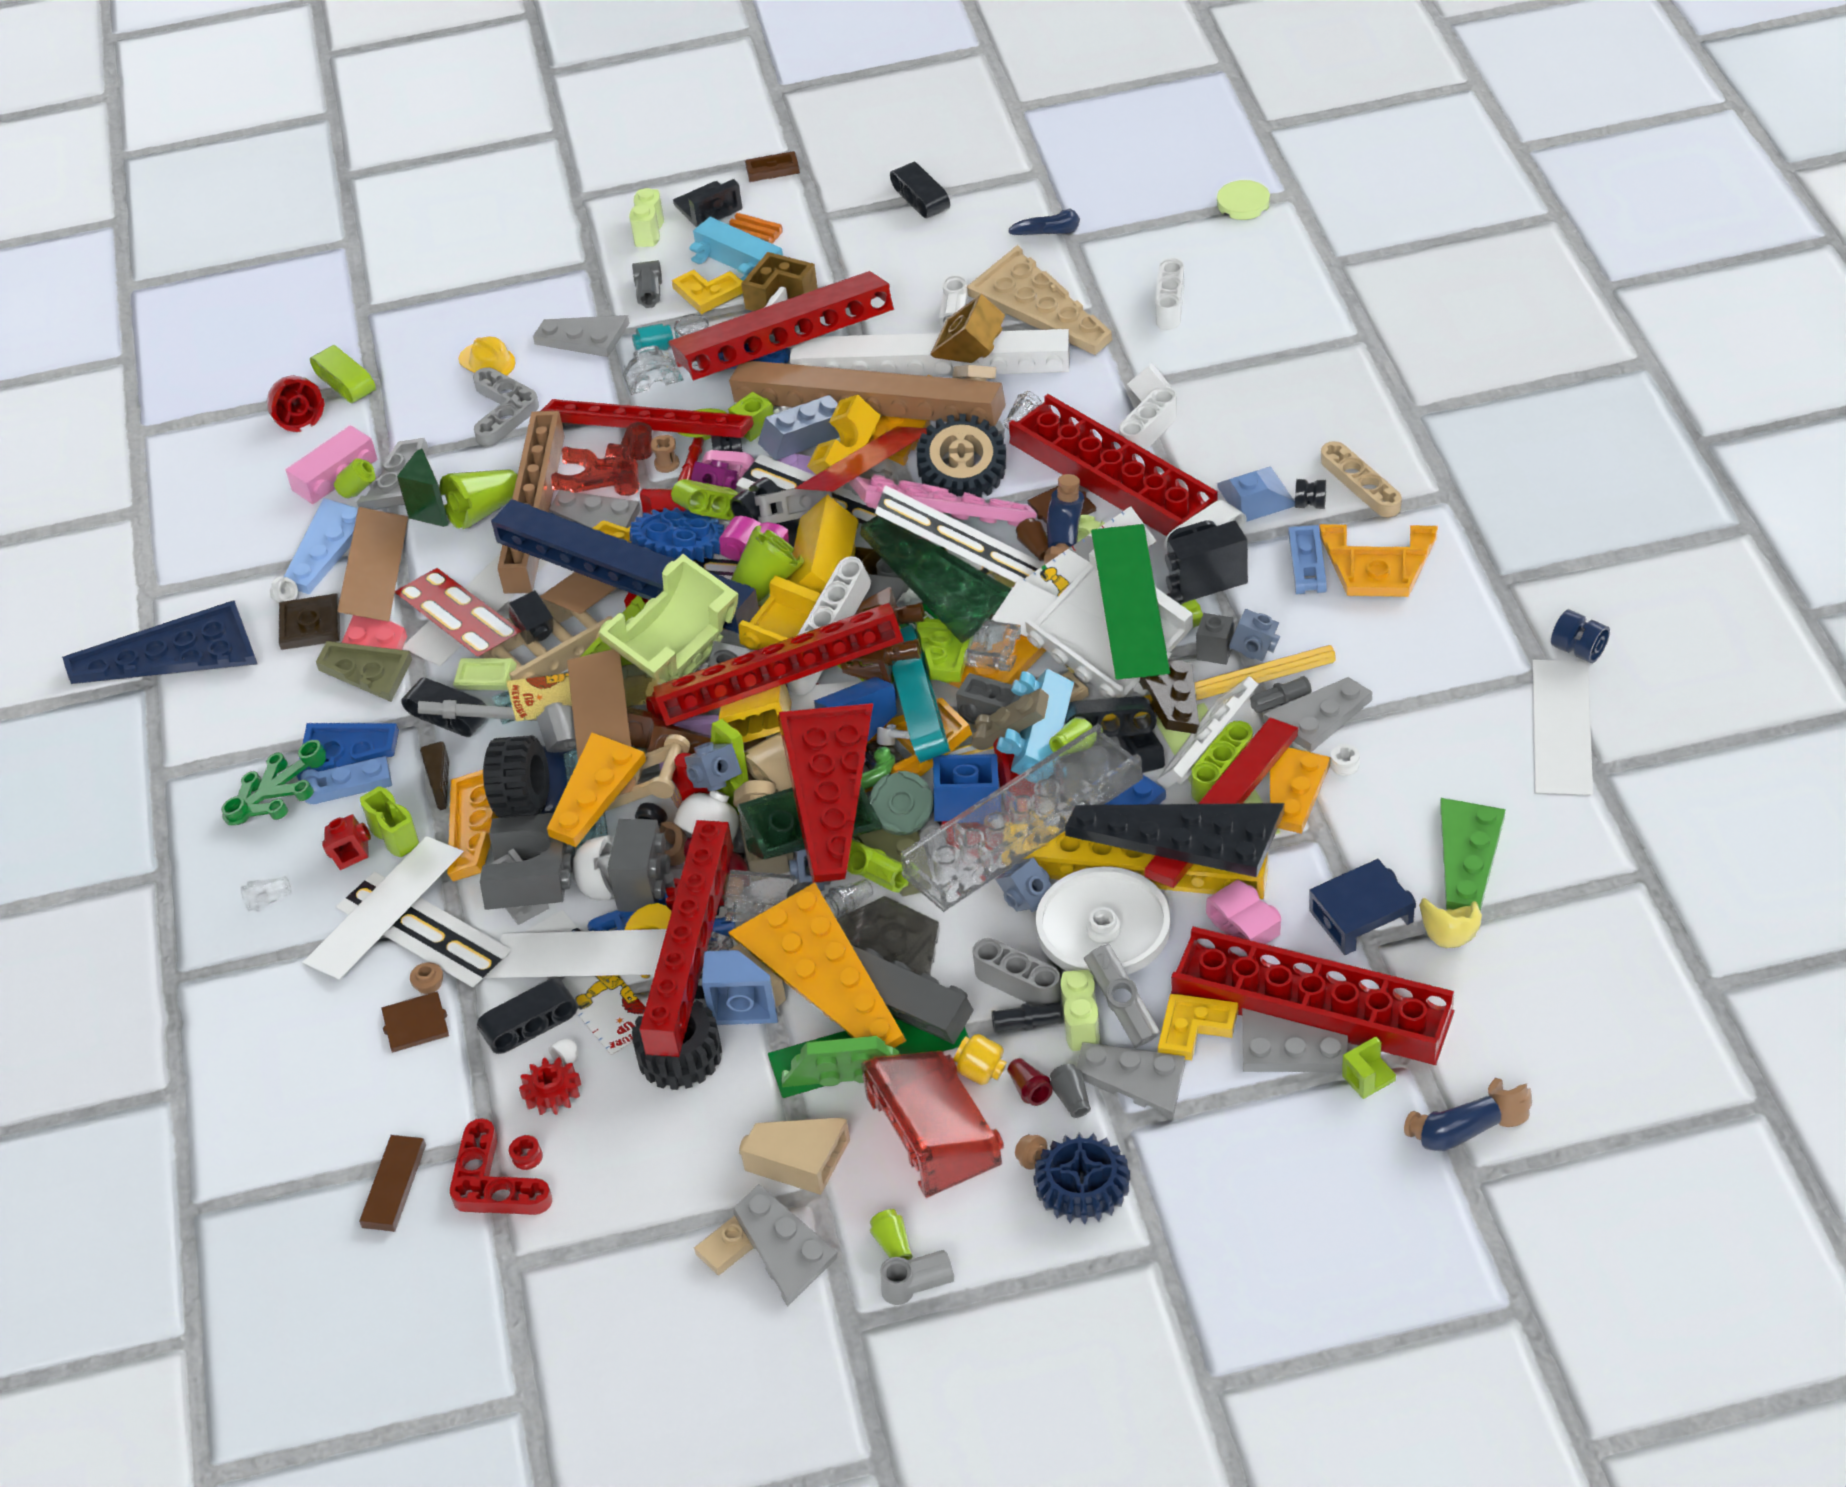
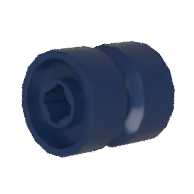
[1551,609,1610,664]

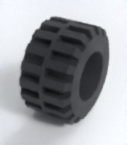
[483,735,549,817]
[632,1000,722,1090]

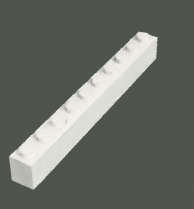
[790,329,1070,376]

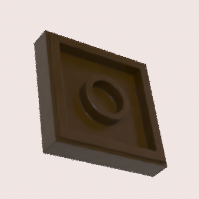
[279,593,340,650]

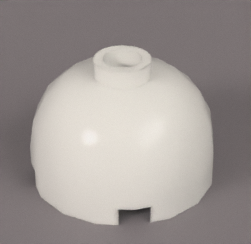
[674,790,739,843]
[570,835,615,901]

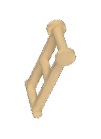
[605,734,690,812]

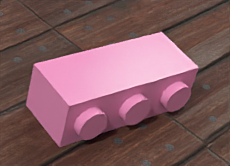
[285,425,378,504]

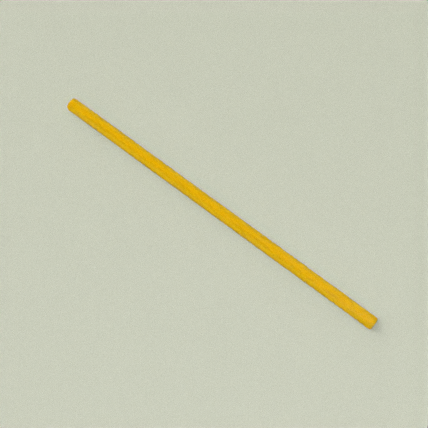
[864,645,1336,792]

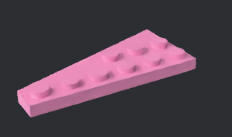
[848,474,1037,526]

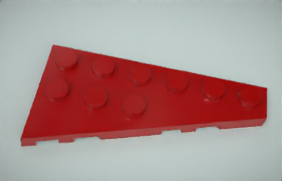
[778,703,873,883]

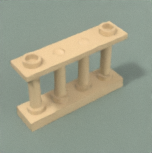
[479,599,613,681]

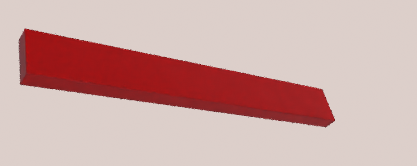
[541,399,754,438]
[1144,717,1298,888]

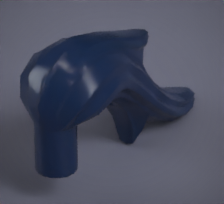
[1008,208,1080,235]

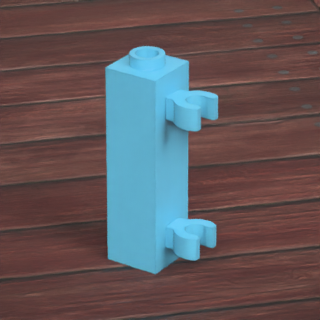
[689,217,783,281]
[996,669,1074,784]

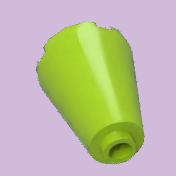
[439,469,518,530]
[731,525,804,602]

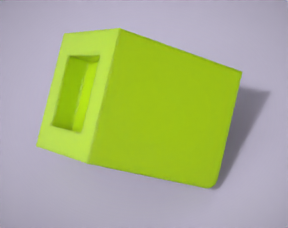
[1342,1037,1396,1099]

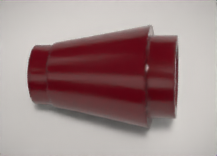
[1007,1058,1052,1106]

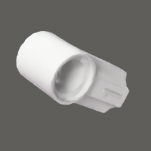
[939,275,969,326]

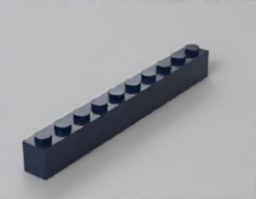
[491,499,759,634]

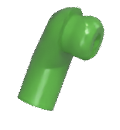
[860,747,895,791]

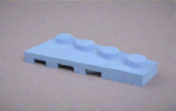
[283,498,358,594]

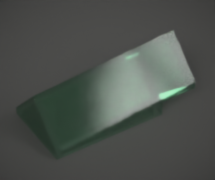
[738,785,882,860]

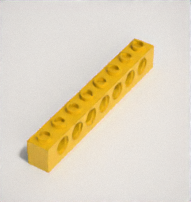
[1001,824,1268,899]

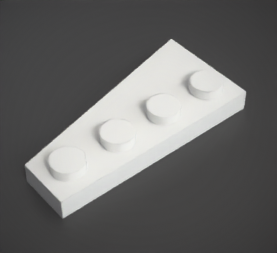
[1156,676,1259,789]

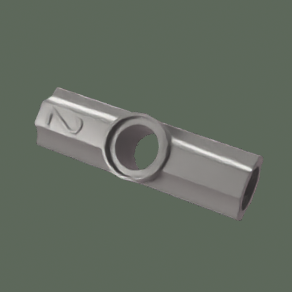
[1084,944,1161,1048]

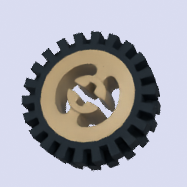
[916,414,1006,498]

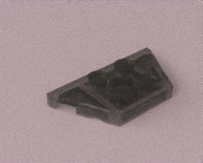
[837,896,940,976]

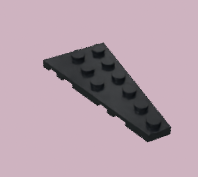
[1065,803,1285,877]

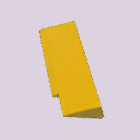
[787,494,859,593]

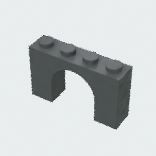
[479,813,575,910]

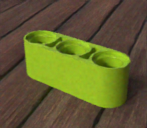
[309,345,376,403]
[671,479,739,521]
[1191,721,1253,803]

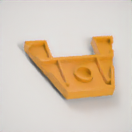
[1320,524,1438,597]
[867,697,972,777]

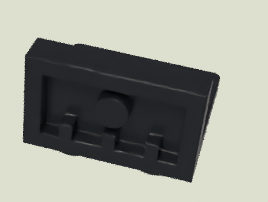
[673,179,743,228]

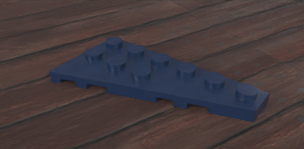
[62,600,258,684]

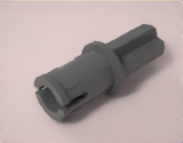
[1250,676,1312,713]

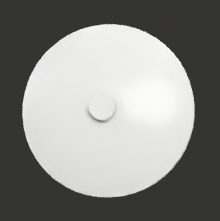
[1036,866,1171,979]

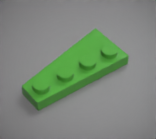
[1440,798,1506,912]

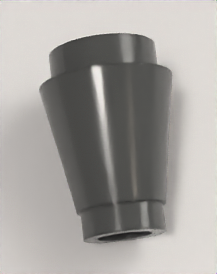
[1050,1063,1091,1118]

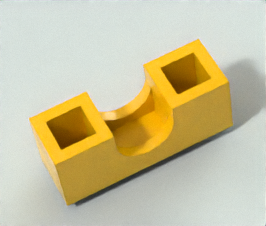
[807,394,881,475]

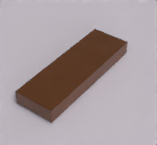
[359,1135,426,1232]

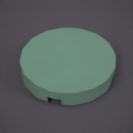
[869,771,934,836]

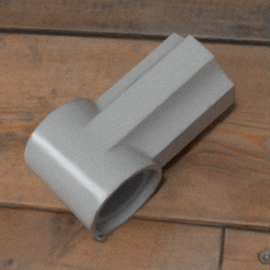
[880,1250,954,1305]

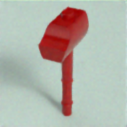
[640,437,704,515]

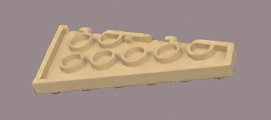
[967,245,1112,355]

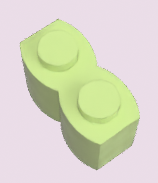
[629,188,664,247]
[1061,969,1100,1051]

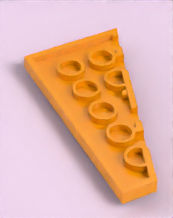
[728,882,906,1048]

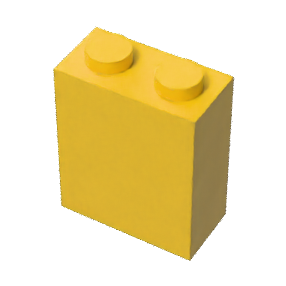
[718,684,792,743]

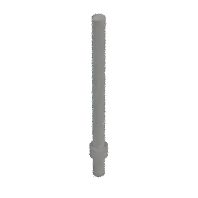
[418,700,537,721]

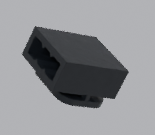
[1165,520,1248,602]

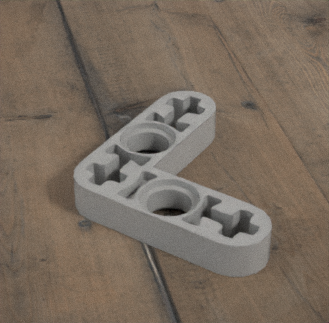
[473,368,539,446]

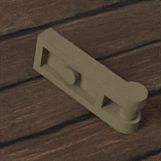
[971,688,1049,750]

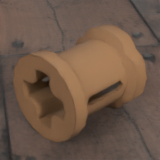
[651,435,680,473]

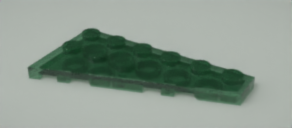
[860,515,1012,644]

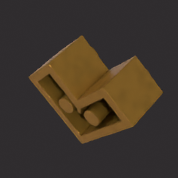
[741,252,818,311]

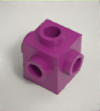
[691,459,738,491]

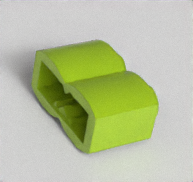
[360,786,419,858]

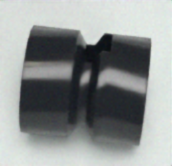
[730,477,781,521]

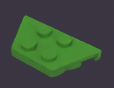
[781,1036,914,1087]

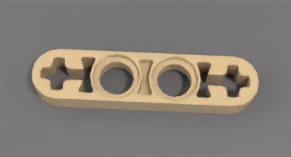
[1321,441,1402,517]

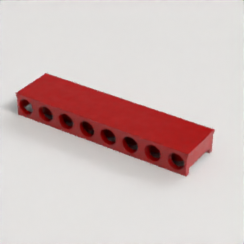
[668,271,894,381]
[1009,394,1218,537]
[1171,926,1455,1065]

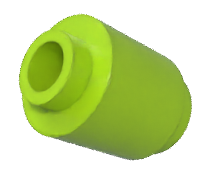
[334,458,376,499]

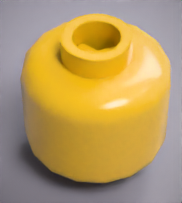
[953,1034,1007,1085]

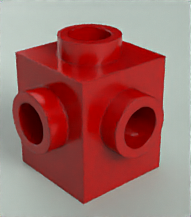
[322,814,371,870]

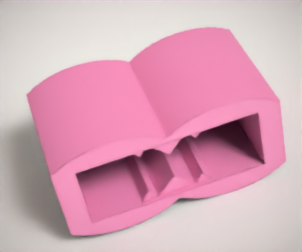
[1206,879,1281,953]

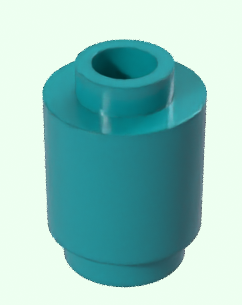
[632,323,673,355]

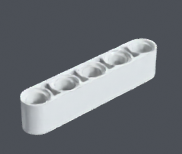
[786,556,871,696]

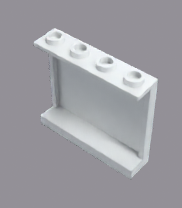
[1025,549,1193,699]

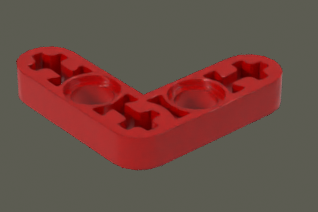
[450,1118,552,1215]

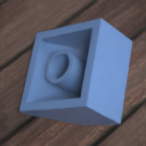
[702,950,778,1025]

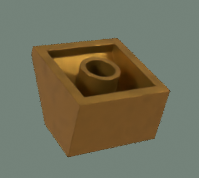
[930,294,1005,363]

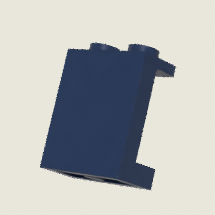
[1309,858,1416,955]

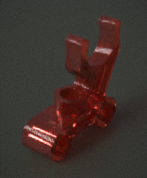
[551,422,653,496]

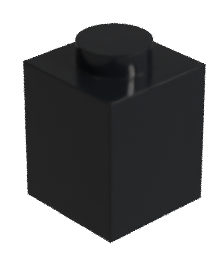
[509,590,553,645]

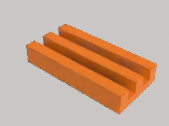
[729,213,783,244]

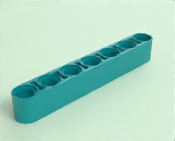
[892,624,950,763]

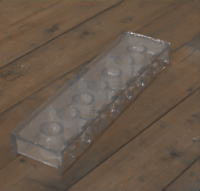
[900,724,1143,912]

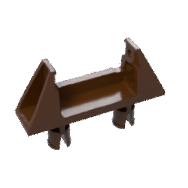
[840,587,925,683]

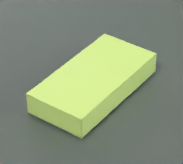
[453,658,517,690]

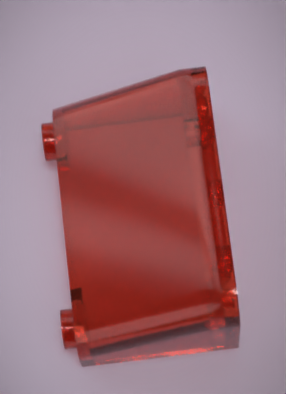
[861,1051,1004,1198]

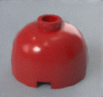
[266,375,325,432]

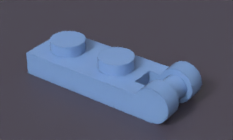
[1288,525,1327,594]
[301,756,392,804]

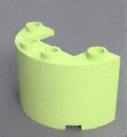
[599,554,738,684]

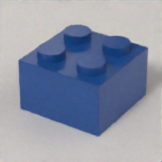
[933,754,999,822]

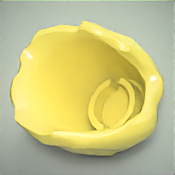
[1419,898,1482,949]

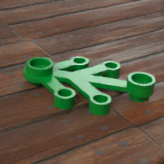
[221,740,326,826]

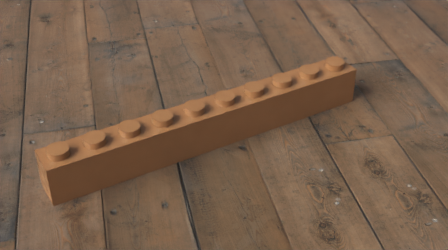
[729,361,1006,426]

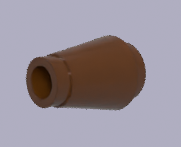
[1016,518,1048,561]

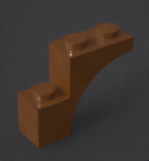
[627,707,711,754]

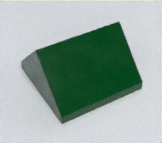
[397,449,449,527]

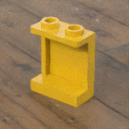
[738,575,821,650]

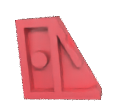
[341,615,407,650]

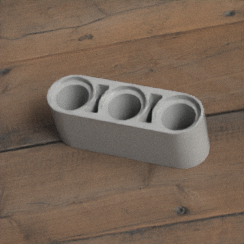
[973,938,1061,1006]

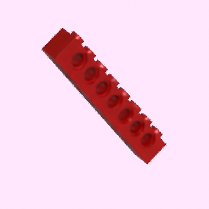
[653,603,904,726]
[640,820,733,1057]

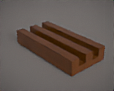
[745,151,800,182]

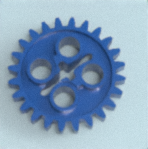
[630,507,724,562]

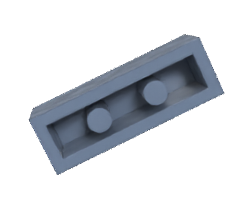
[758,395,839,461]

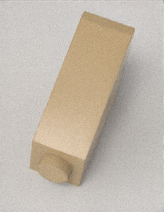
[739,1118,850,1195]

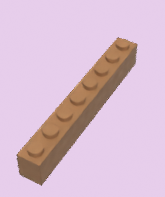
[497,411,565,594]

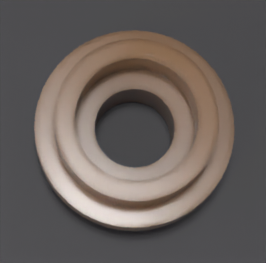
[410,962,443,994]
[1015,1134,1048,1170]

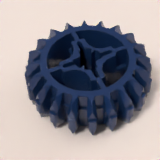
[1033,1132,1131,1225]

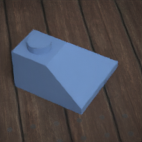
[1217,466,1295,522]

